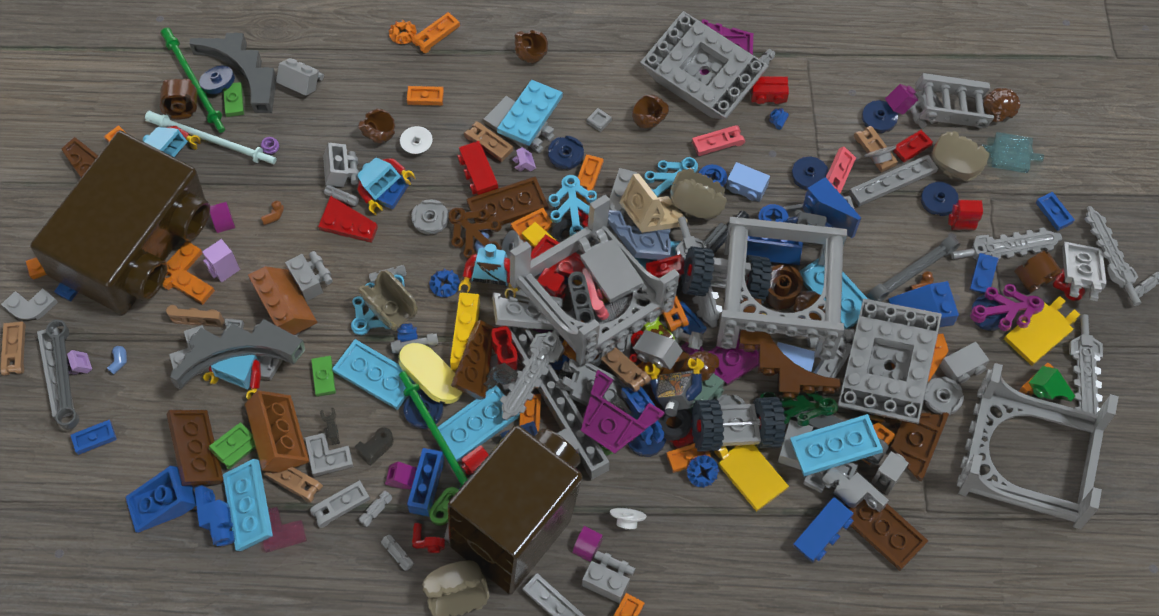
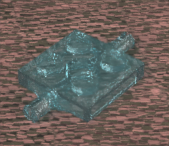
[981,132,1044,173]

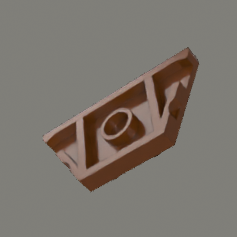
[890,412,949,481]

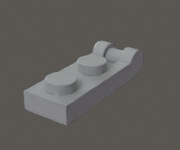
[813,337,852,378]
[310,480,370,528]

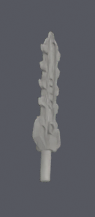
[1085,206,1141,306]
[675,217,722,328]
[951,228,1062,263]
[1069,314,1103,414]
[500,329,565,420]

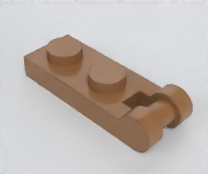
[464,121,513,162]
[854,126,898,173]
[166,305,224,327]
[1,321,26,375]
[602,347,651,393]
[264,467,323,503]

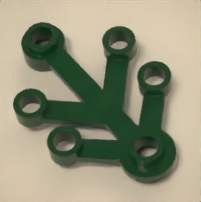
[760,391,838,426]

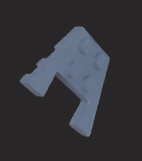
[608,210,671,260]

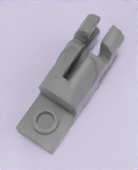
[821,467,889,512]

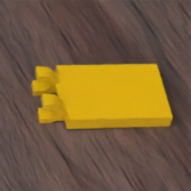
[1004,296,1080,366]
[714,444,789,512]

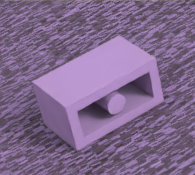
[202,239,240,283]

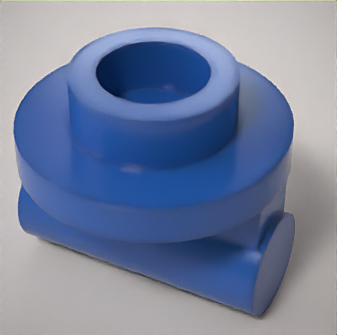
[769,108,789,130]
[397,323,418,342]

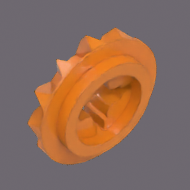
[389,20,417,44]

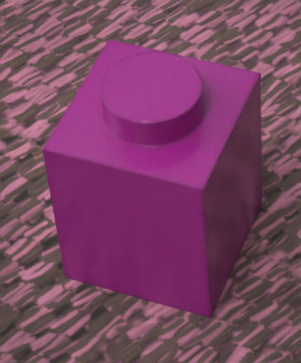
[885,84,918,115]

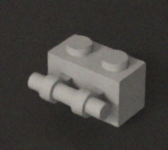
[276,58,324,95]
[323,143,359,187]
[285,251,333,301]
[582,551,636,604]

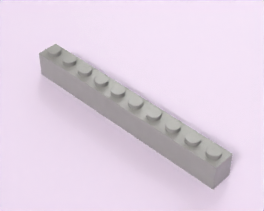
[499,325,609,480]

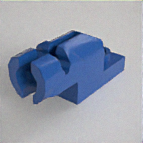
[621,386,664,445]
[195,485,235,546]

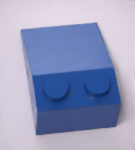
[803,177,861,238]
[888,281,959,327]
[126,466,197,533]

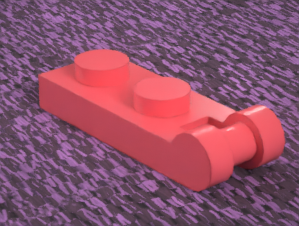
[692,125,745,156]
[826,147,856,193]
[582,268,609,320]

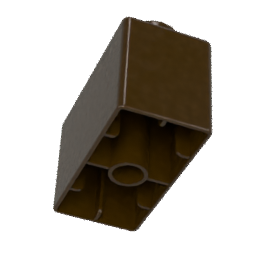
[30,130,210,315]
[448,425,582,594]

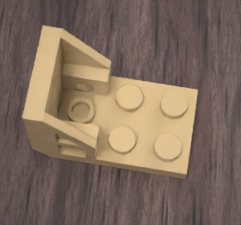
[619,174,688,233]

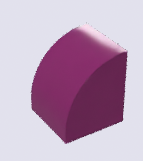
[210,202,235,233]
[385,461,417,489]
[573,526,603,562]

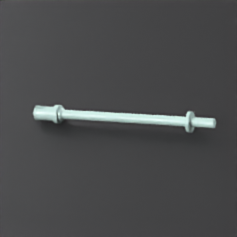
[145,111,276,164]

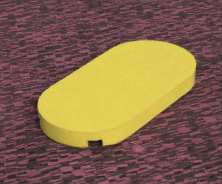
[398,343,462,404]

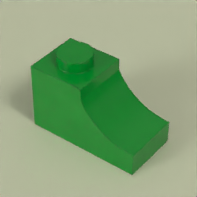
[1029,366,1075,402]

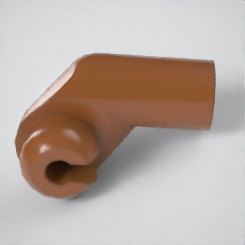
[261,201,284,225]
[910,271,934,291]

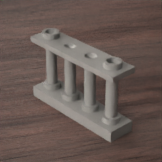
[915,73,994,128]

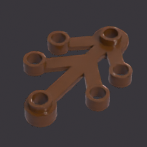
[449,208,502,259]

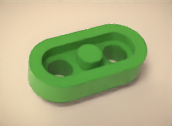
[429,487,459,526]

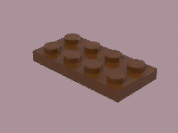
[466,176,549,232]
[167,410,224,486]
[844,499,928,571]

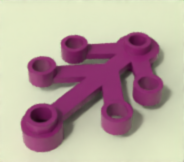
[970,284,1044,331]

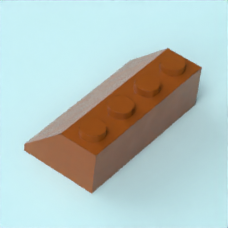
[248,266,318,335]
[245,390,309,472]

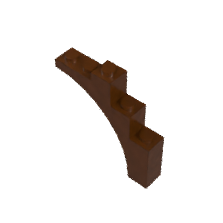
[739,298,840,400]

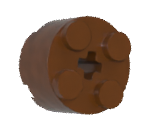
[160,78,197,119]
[1014,250,1062,294]
[765,265,803,310]

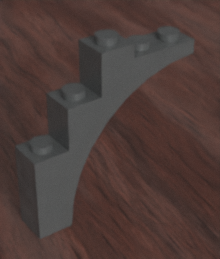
[189,32,277,113]
[170,319,305,390]

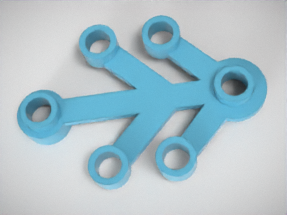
[644,157,698,199]
[549,175,597,237]
[351,275,405,335]

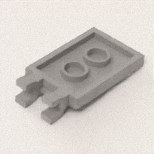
[484,96,554,154]
[579,228,644,303]
[1062,242,1107,301]
[556,359,628,412]

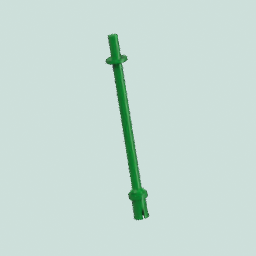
[160,27,225,133]
[399,371,468,488]

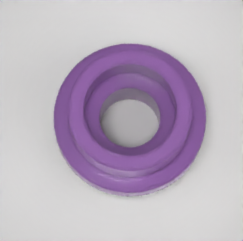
[261,137,279,154]

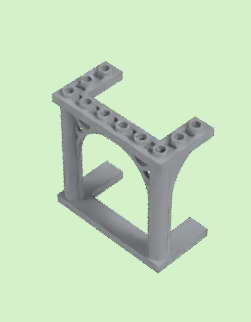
[510,195,680,366]
[716,217,847,360]
[956,363,1119,529]

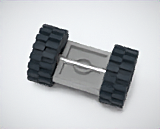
[681,246,772,305]
[691,397,786,451]

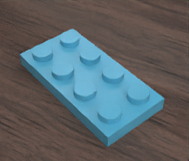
[497,79,563,146]
[799,258,868,329]
[332,339,416,410]
[438,385,520,462]
[790,414,883,476]
[223,459,273,551]

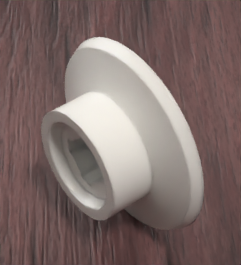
[400,126,432,154]
[610,508,647,529]

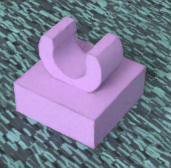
[513,147,536,171]
[67,350,92,375]

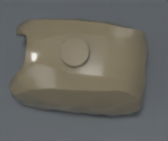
[932,131,989,181]
[670,168,727,220]
[358,270,418,330]
[422,560,490,616]

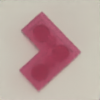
[263,507,307,553]

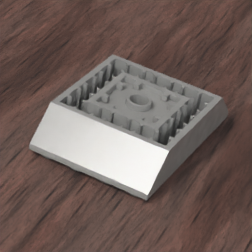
[640,11,769,120]
[838,298,942,424]

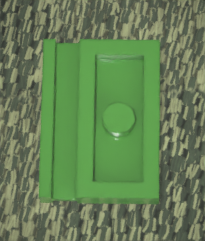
[209,422,256,469]

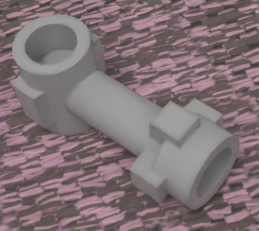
[671,328,703,349]

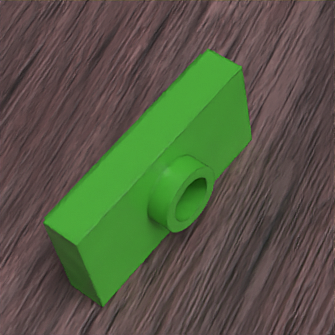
[224,82,244,117]
[311,356,336,397]

